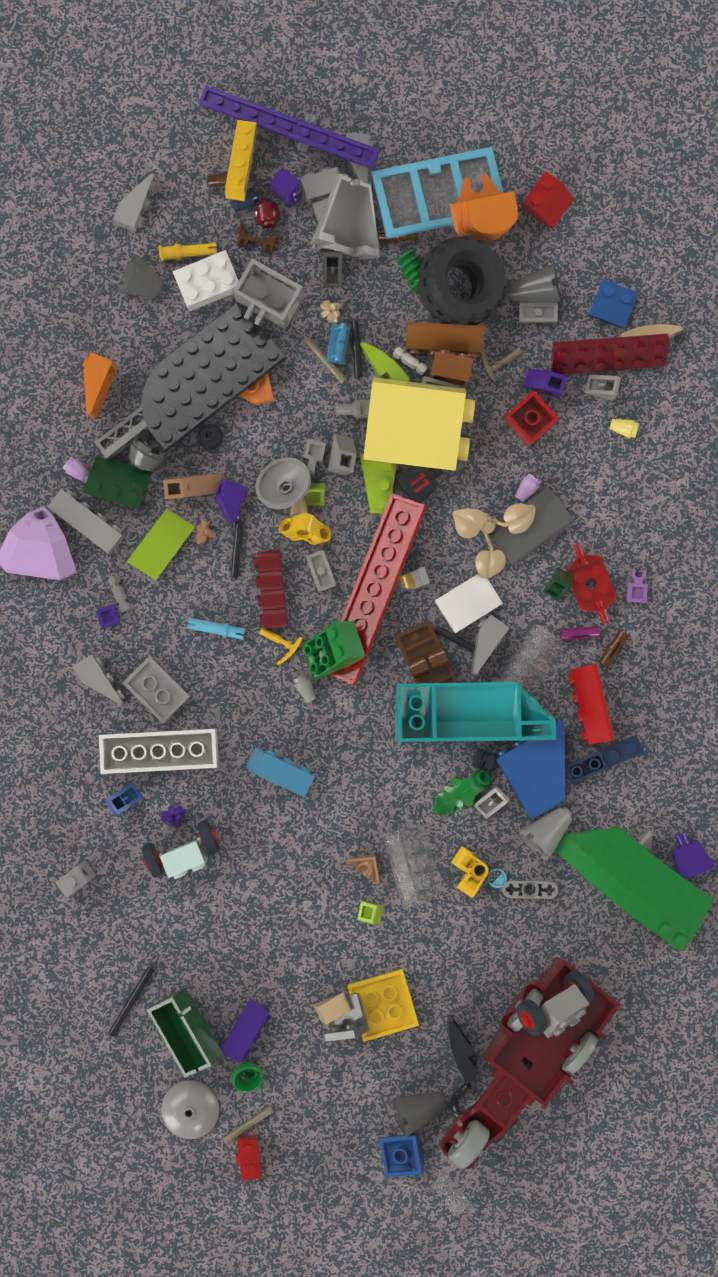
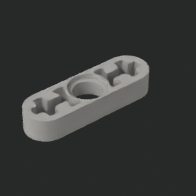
[502,880,558,899]

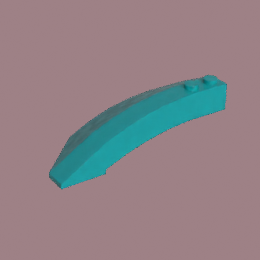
[395,682,556,742]

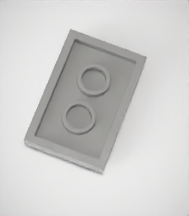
[122,656,191,724]

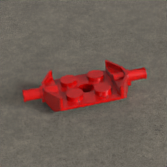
[566,543,617,624]

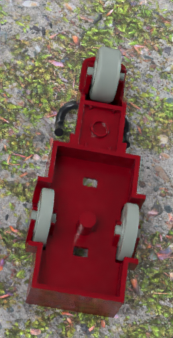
[441,957,621,1169]

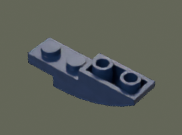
[565,734,644,784]

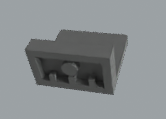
[324,993,369,1042]

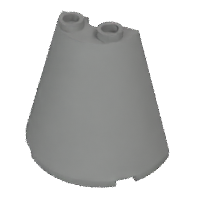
[311,174,380,259]

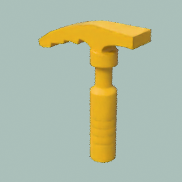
[259,627,303,665]

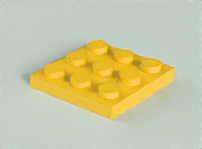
[347,968,419,1042]

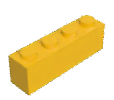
[225,120,256,201]

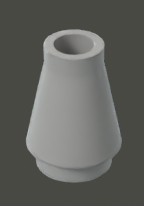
[293,673,316,703]

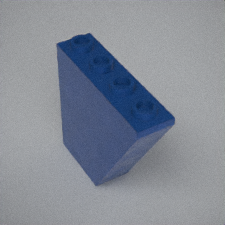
[495,718,565,819]

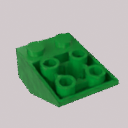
[302,621,365,680]

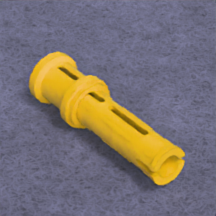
[159,242,217,262]

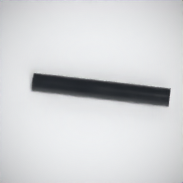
[351,320,362,378]
[230,520,243,578]
[434,625,475,653]

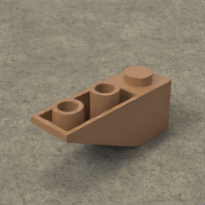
[163,473,222,499]

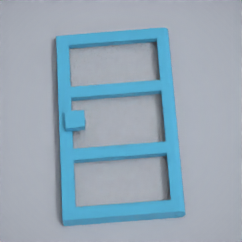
[371,147,503,239]

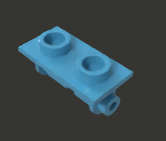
[326,323,350,365]

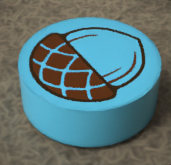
[487,868,507,888]

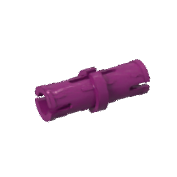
[560,625,600,641]

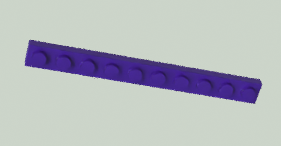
[198,85,380,169]

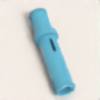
[187,617,246,640]

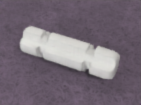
[393,347,427,375]

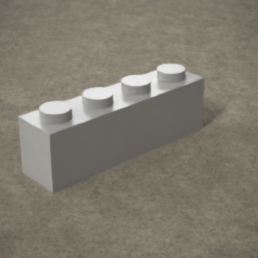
[47,489,124,555]

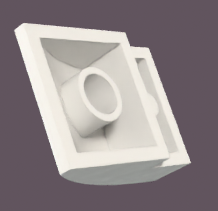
[434,574,503,633]

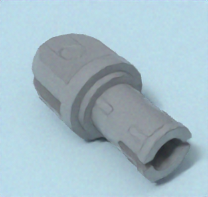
[335,400,370,419]

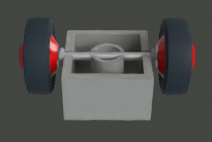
[516,971,594,1038]

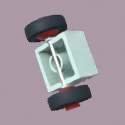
[142,820,219,879]

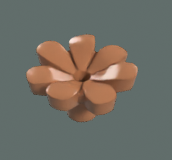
[196,519,216,544]

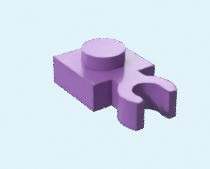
[626,569,648,604]

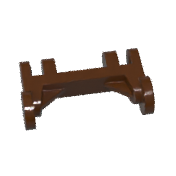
[237,223,278,254]

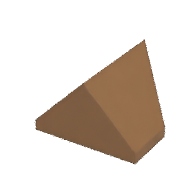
[346,854,380,885]

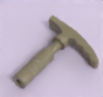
[482,348,523,384]

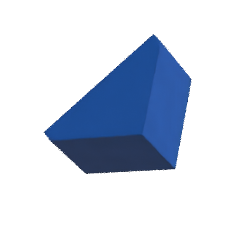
[105,783,143,816]

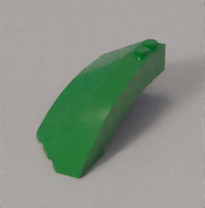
[554,826,714,951]

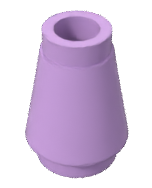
[63,456,89,483]
[515,473,541,502]

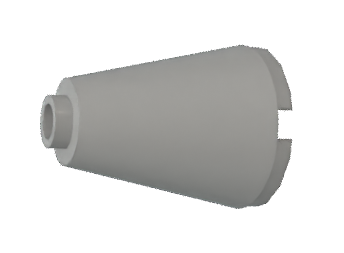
[520,807,572,860]

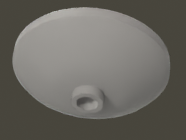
[256,458,311,509]
[161,1080,219,1139]

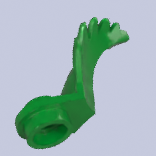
[432,770,491,816]

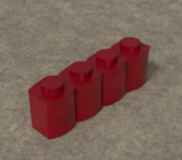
[254,550,288,629]

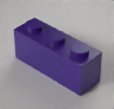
[221,998,271,1063]

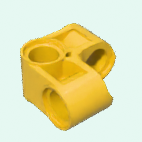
[279,513,331,545]
[451,846,488,898]

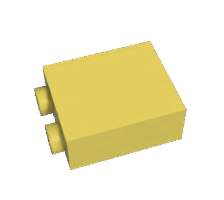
[363,377,475,471]

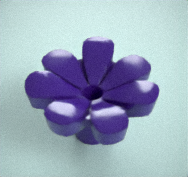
[160,806,185,827]

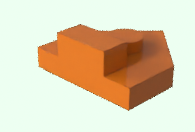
[239,374,274,405]

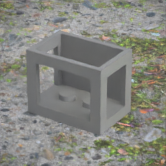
[233,258,304,330]

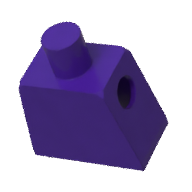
[671,832,715,879]

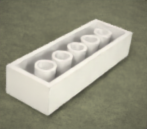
[99,729,219,774]

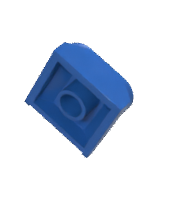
[379,1132,425,1178]

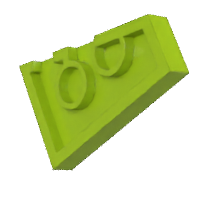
[360,453,397,515]

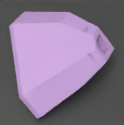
[0,506,76,580]

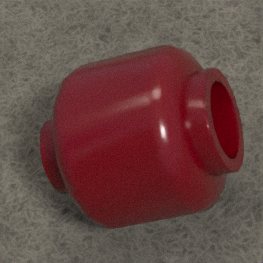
[254,198,281,229]

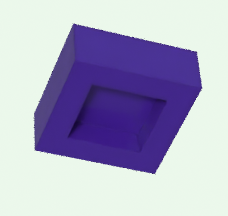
[95,604,121,629]

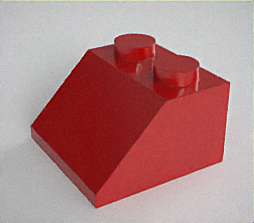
[521,171,574,230]

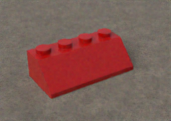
[567,664,615,745]

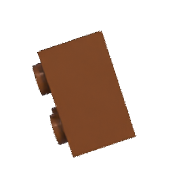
[430,350,473,387]

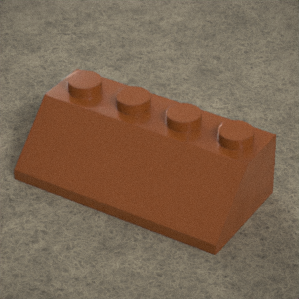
[406,322,485,358]

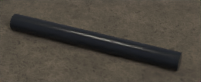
[108,966,154,1037]

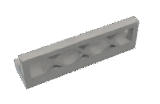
[94,406,149,460]

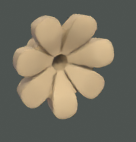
[320,300,341,324]

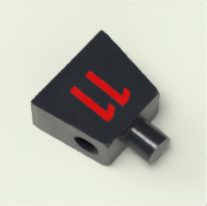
[395,466,444,504]

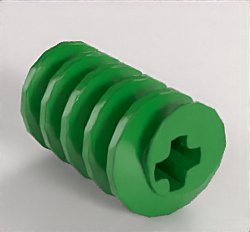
[397,248,423,292]

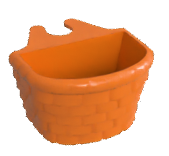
[450,174,518,243]

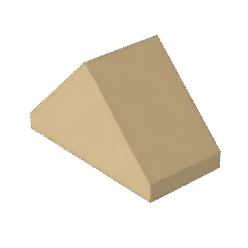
[313,992,352,1025]

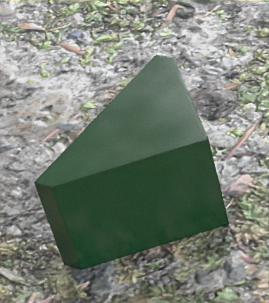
[542,567,574,601]

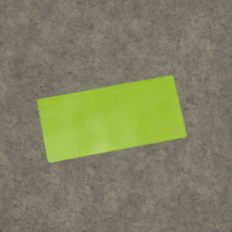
[127,509,195,580]

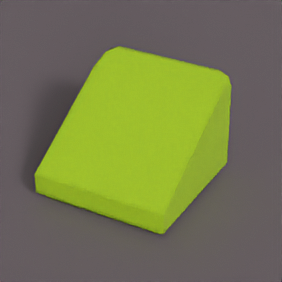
[305,483,325,506]
[357,901,384,924]

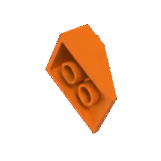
[83,352,118,420]

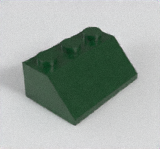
[84,456,152,509]

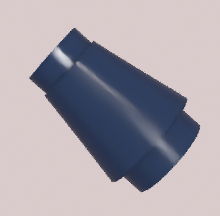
[230,188,260,212]

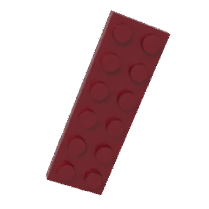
[551,333,669,374]

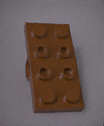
[394,620,458,684]

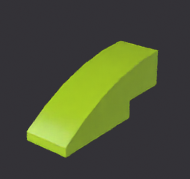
[360,342,410,382]

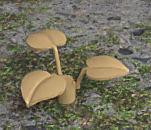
[452,503,535,578]

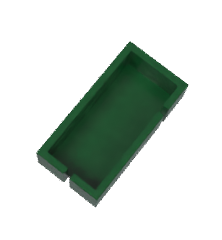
[147,987,224,1078]

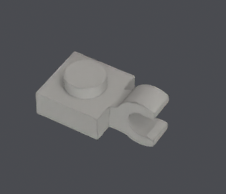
[304,439,326,476]

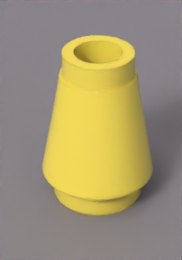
[610,419,639,438]

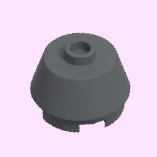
[129,435,167,471]

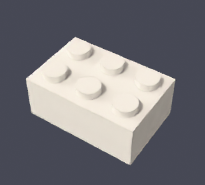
[173,250,239,312]

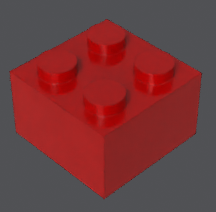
[503,391,559,448]

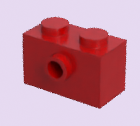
[235,1134,263,1181]

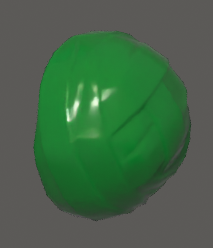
[232,1062,263,1093]

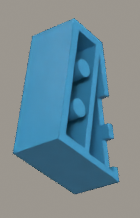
[246,747,315,797]

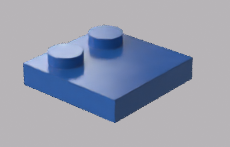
[588,279,638,329]

